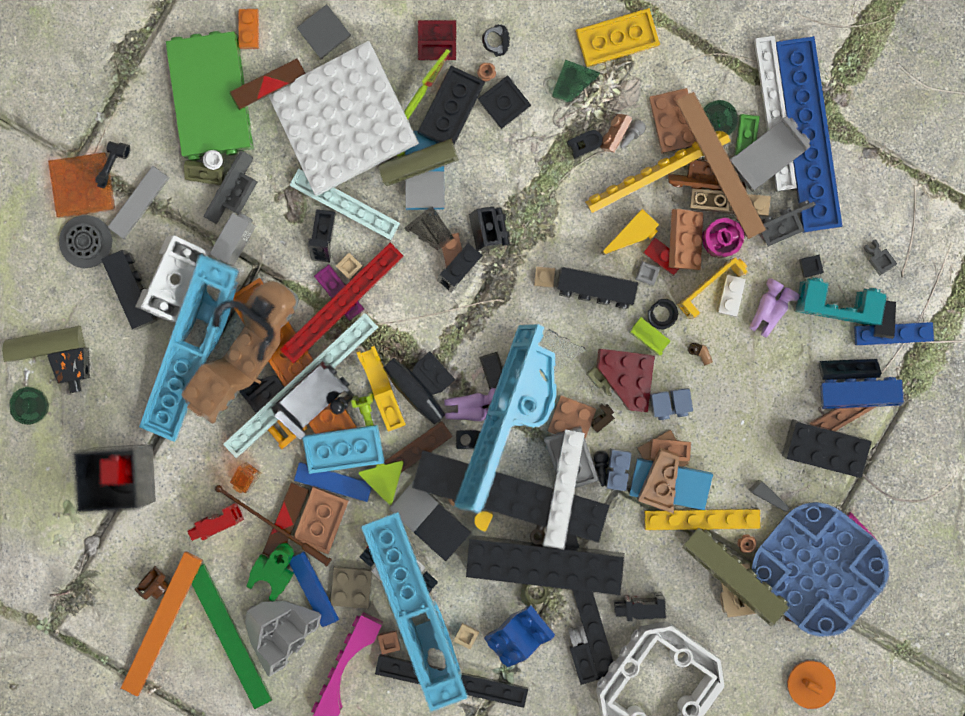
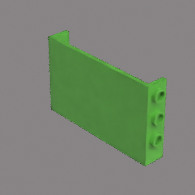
[166,31,254,161]

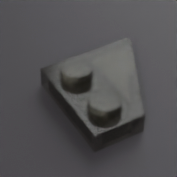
[404,207,454,250]

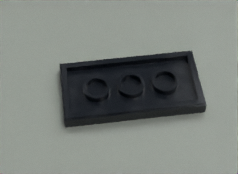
[418,65,485,146]

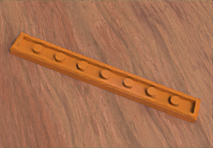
[121,551,203,697]

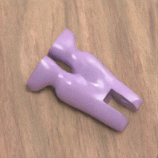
[749,278,801,338]
[444,388,496,421]

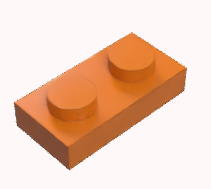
[239,9,259,49]

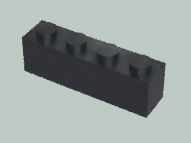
[101,250,158,330]

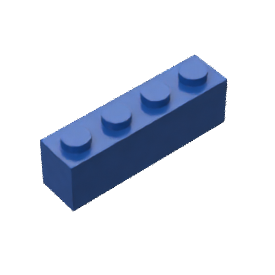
[820,377,904,409]

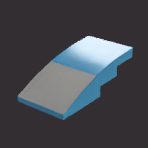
[405,131,445,210]

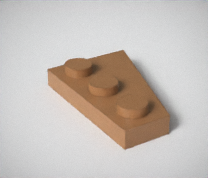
[637,448,679,513]

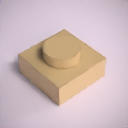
[336,253,363,280]
[534,267,555,288]
[453,623,479,649]

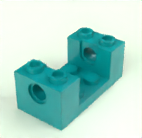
[795,277,887,325]

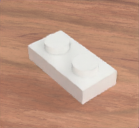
[717,275,746,317]

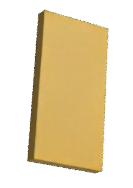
[575,8,660,68]

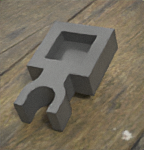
[864,239,897,276]

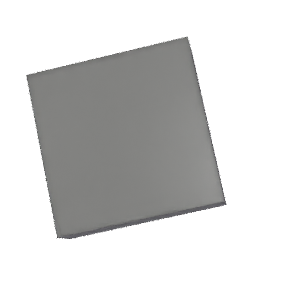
[635,261,660,286]

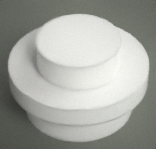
[203,150,223,170]

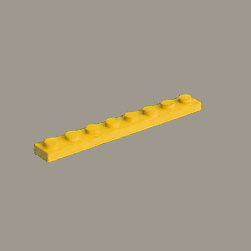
[585,131,731,213]

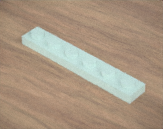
[290,168,400,240]

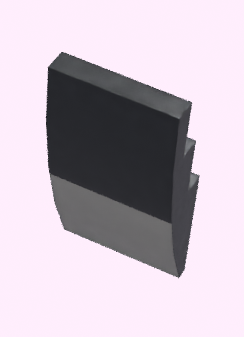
[389,481,471,562]

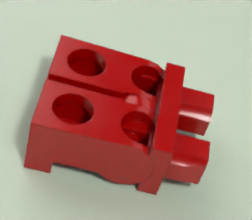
[187,503,244,541]

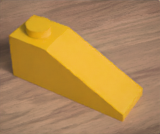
[601,209,659,255]

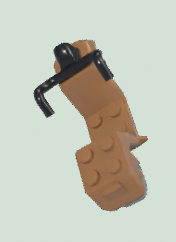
[182,281,299,424]

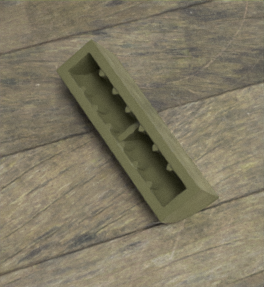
[379,138,459,186]
[2,325,85,362]

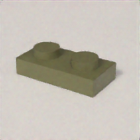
[184,160,224,185]

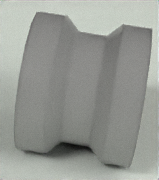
[568,624,588,647]

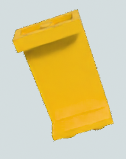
[677,257,748,319]

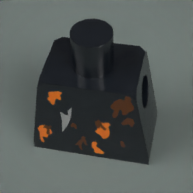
[47,348,90,393]

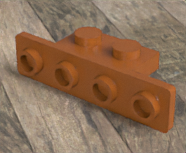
[668,158,746,191]

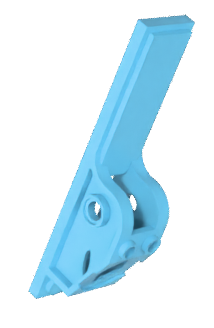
[139,255,239,442]
[454,324,556,512]
[361,512,468,712]

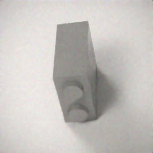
[210,212,256,266]

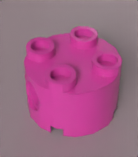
[702,218,745,258]

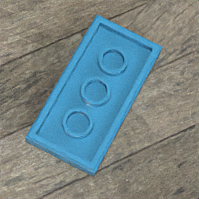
[629,458,713,510]

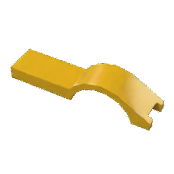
[356,345,406,432]

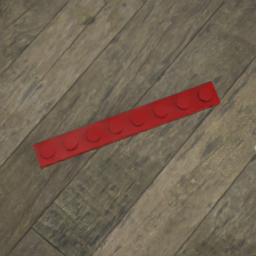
[280,242,404,364]

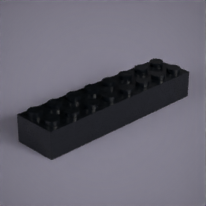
[466,535,625,596]

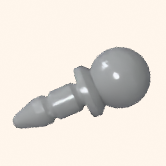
[620,120,646,148]

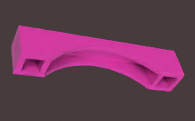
[311,612,383,716]

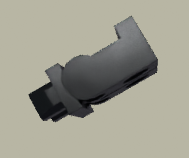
[614,592,666,621]

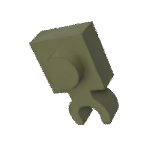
[586,365,612,396]

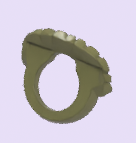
[520,584,549,606]

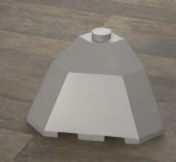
[245,601,321,677]

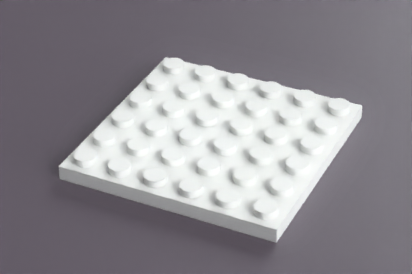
[269,41,419,196]

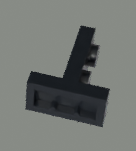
[308,209,336,262]
[437,243,483,293]

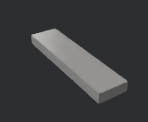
[108,166,169,239]

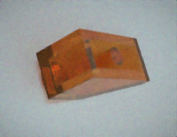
[230,462,262,494]

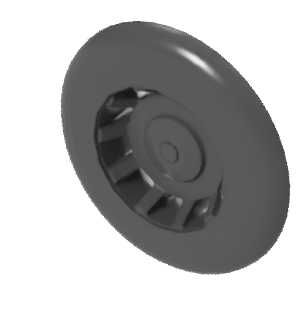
[59,215,112,268]

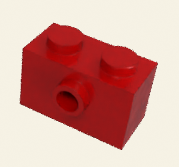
[101,455,134,484]

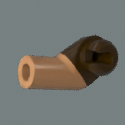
[688,343,713,366]

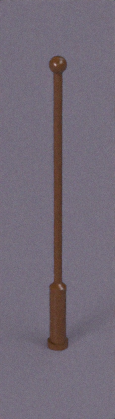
[215,485,332,567]

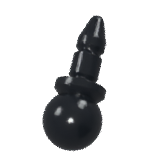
[330,393,354,415]
[593,450,609,487]

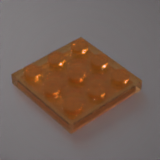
[48,152,115,218]

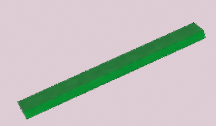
[192,563,272,710]

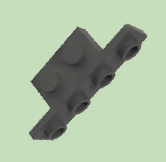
[204,150,258,224]
[744,200,815,247]

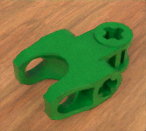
[246,543,294,602]

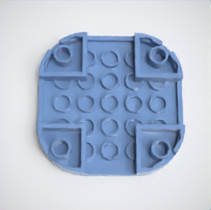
[752,502,889,637]

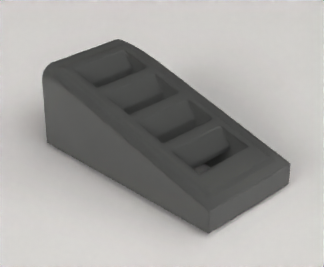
[749,480,789,512]

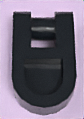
[566,130,603,160]

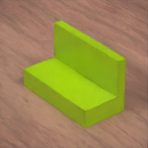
[629,317,670,356]

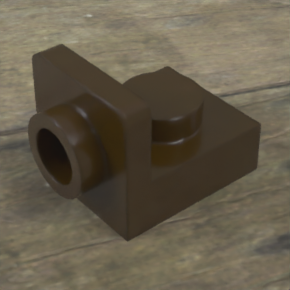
[591,403,615,433]

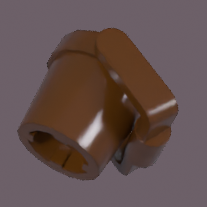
[134,566,169,600]

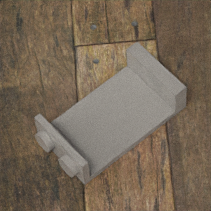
[730,116,811,192]

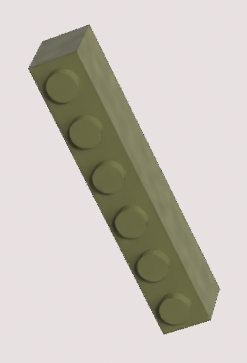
[682,528,790,627]

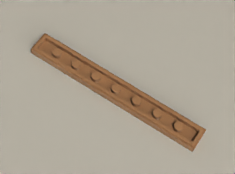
[676,91,766,239]

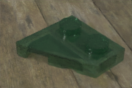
[552,60,600,103]

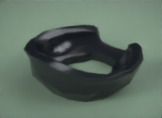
[648,299,679,330]

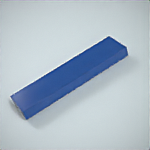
[294,462,372,502]
[289,552,339,627]

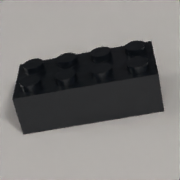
[555,267,639,309]
[782,419,872,478]

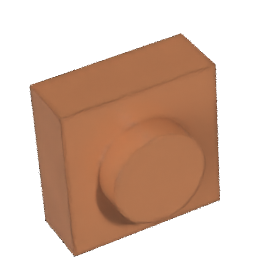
[378,630,401,655]

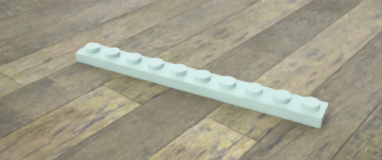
[223,313,379,458]

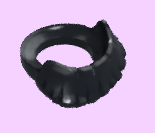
[482,24,510,57]

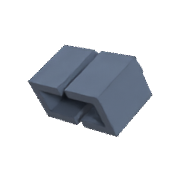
[650,388,693,420]
[605,448,632,491]

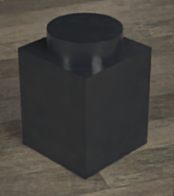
[73,444,156,513]

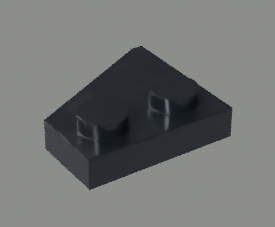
[239,375,284,413]

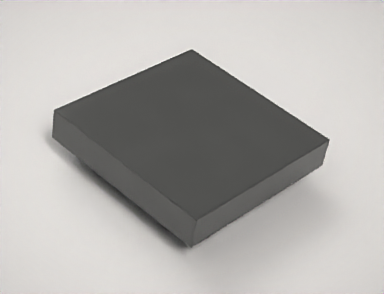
[297,4,351,59]

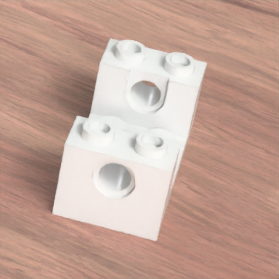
[135,235,209,323]

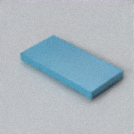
[302,425,385,474]

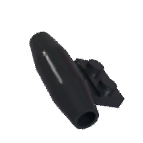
[383,351,456,424]

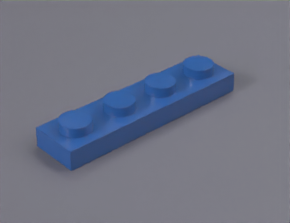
[854,322,934,346]

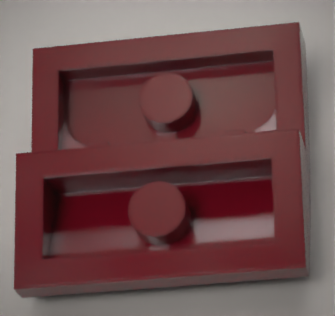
[418,20,457,60]

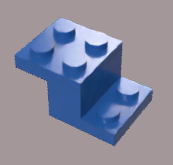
[484,605,555,668]

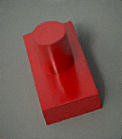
[643,238,679,276]

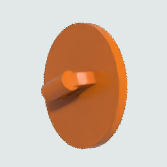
[787,660,836,709]

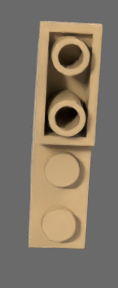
[690,189,771,216]

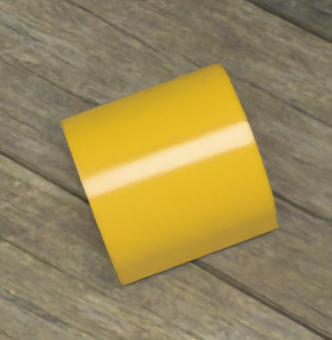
[475,509,493,532]

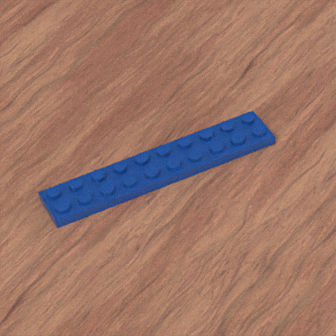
[776,36,843,233]

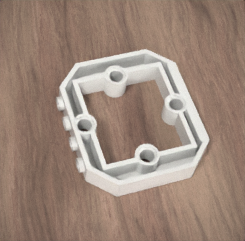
[596,621,725,716]

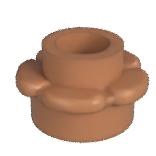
[477,62,496,81]
[737,534,756,553]

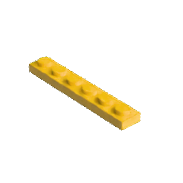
[644,509,760,530]

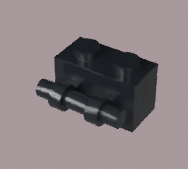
[469,206,510,251]

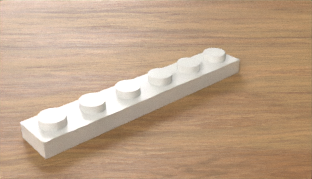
[544,430,585,549]

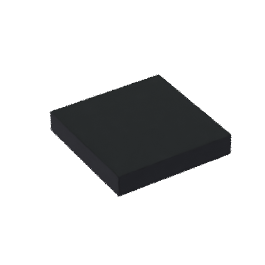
[478,75,531,130]

